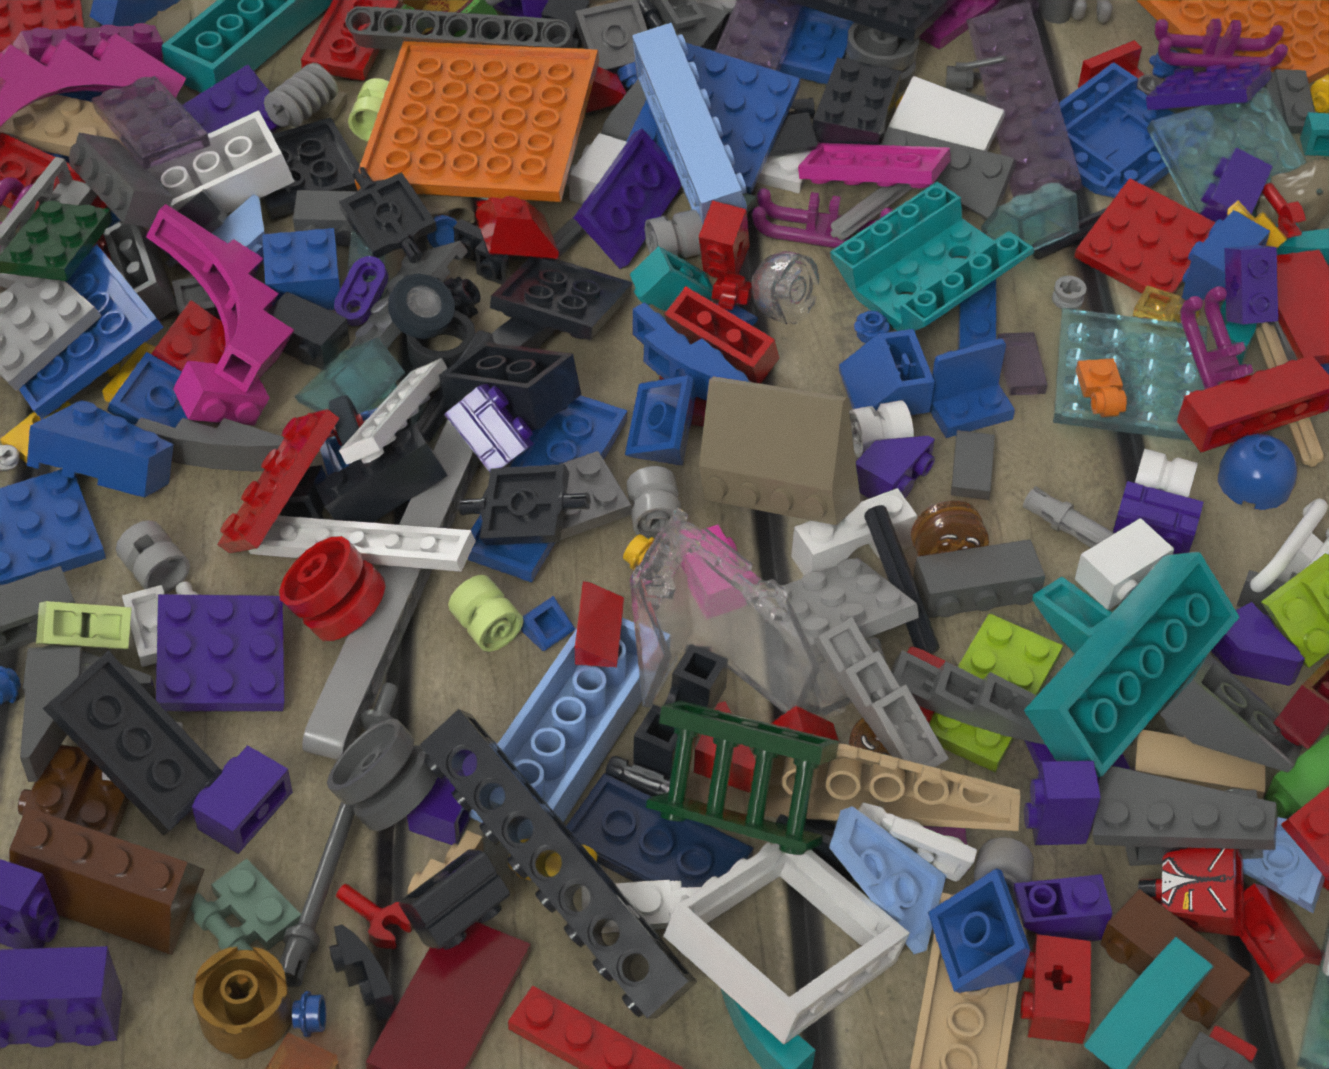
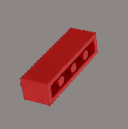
[1177,355,1329,453]

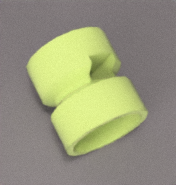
[348,78,389,141]
[448,575,523,652]

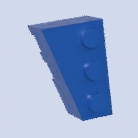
[27,400,174,498]

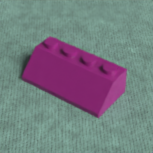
[13,23,163,65]

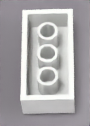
[143,110,295,214]

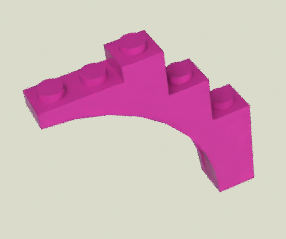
[0,33,186,127]
[146,204,294,393]

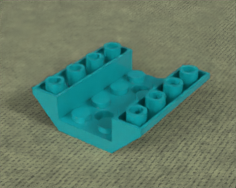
[830,181,1034,331]

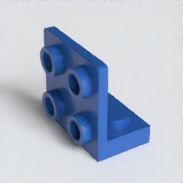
[930,338,1015,438]

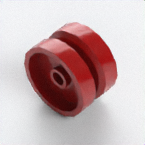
[279,536,386,641]

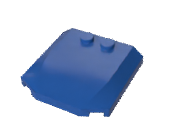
[1032,62,1214,198]

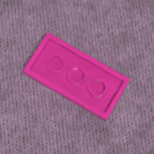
[798,143,950,188]

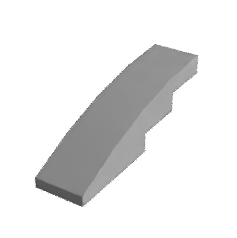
[813,617,949,768]

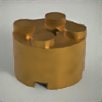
[193,947,292,1060]

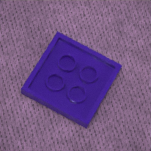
[1146,62,1271,110]
[156,594,284,711]

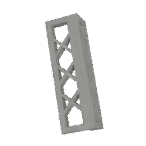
[0,157,97,288]

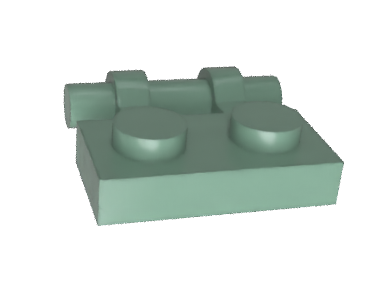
[190,858,301,950]

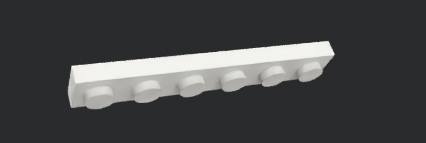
[339,358,447,464]
[248,516,476,572]

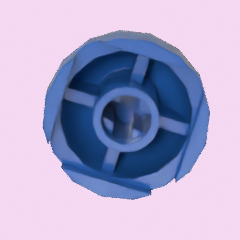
[1218,433,1297,510]

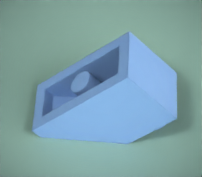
[212,194,265,264]

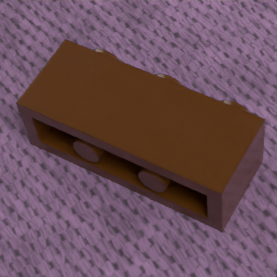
[1100,889,1250,1030]

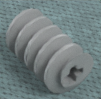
[264,63,338,127]

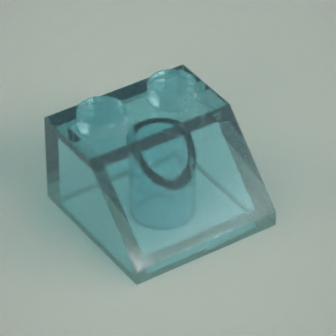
[981,182,1079,250]
[294,337,405,414]

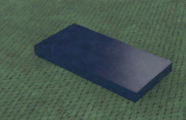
[567,773,753,922]

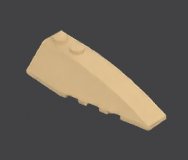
[755,744,1020,831]

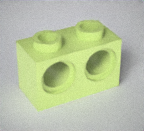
[36,601,132,649]

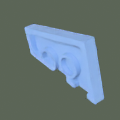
[829,806,946,954]
[1243,817,1325,913]

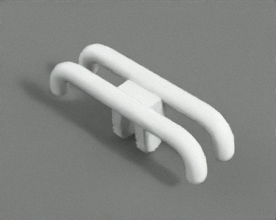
[1250,498,1329,592]

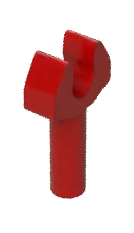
[1262,183,1306,238]
[336,883,412,949]

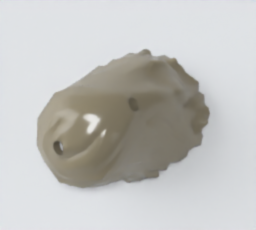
[1255,158,1329,231]

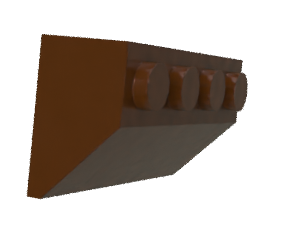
[9,807,205,955]

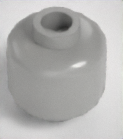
[974,837,1034,901]

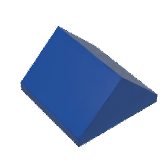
[625,375,697,466]
[928,868,1030,993]

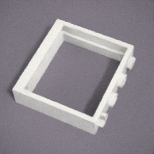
[664,842,910,1044]

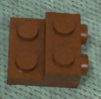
[18,744,129,837]

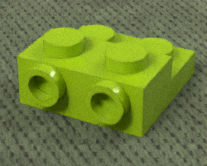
[1261,553,1329,668]

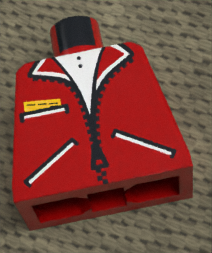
[1138,848,1244,936]

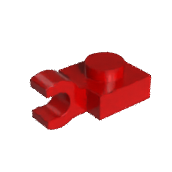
[711,274,754,311]

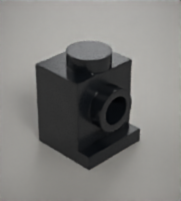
[280,465,327,519]

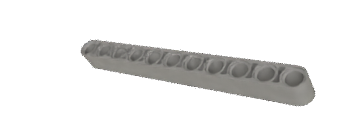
[302,420,480,760]

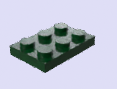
[0,201,112,281]

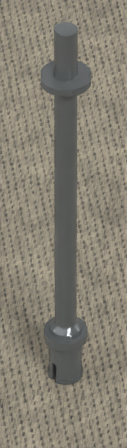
[280,683,398,987]

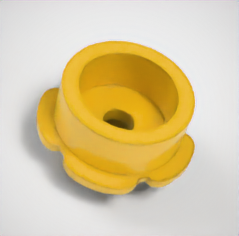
[623,534,658,571]

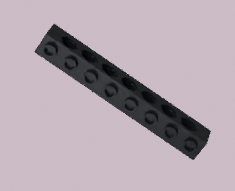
[420,709,698,1019]

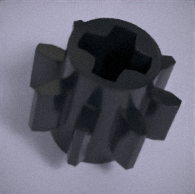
[443,276,481,319]

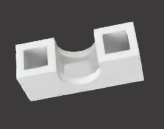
[791,488,917,575]

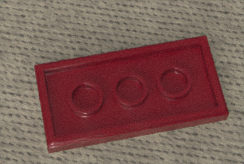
[366,922,531,1069]

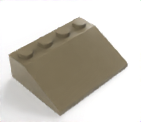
[699,376,861,525]

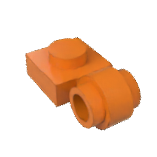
[1075,358,1127,418]

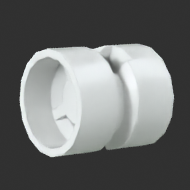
[849,400,914,457]
[1135,449,1198,497]

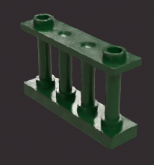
[646,701,839,855]

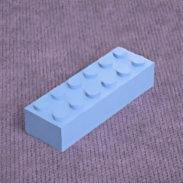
[632,23,747,223]
[469,618,666,840]

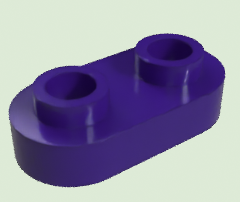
[334,256,389,326]

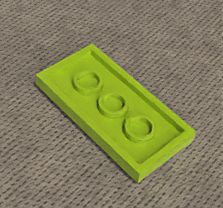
[929,613,1063,773]

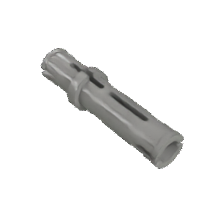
[1023,486,1114,548]

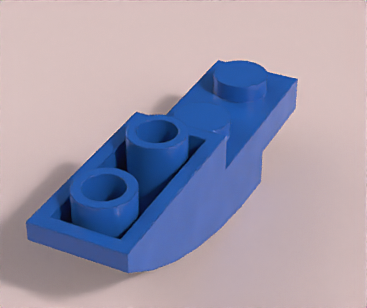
[632,302,750,401]

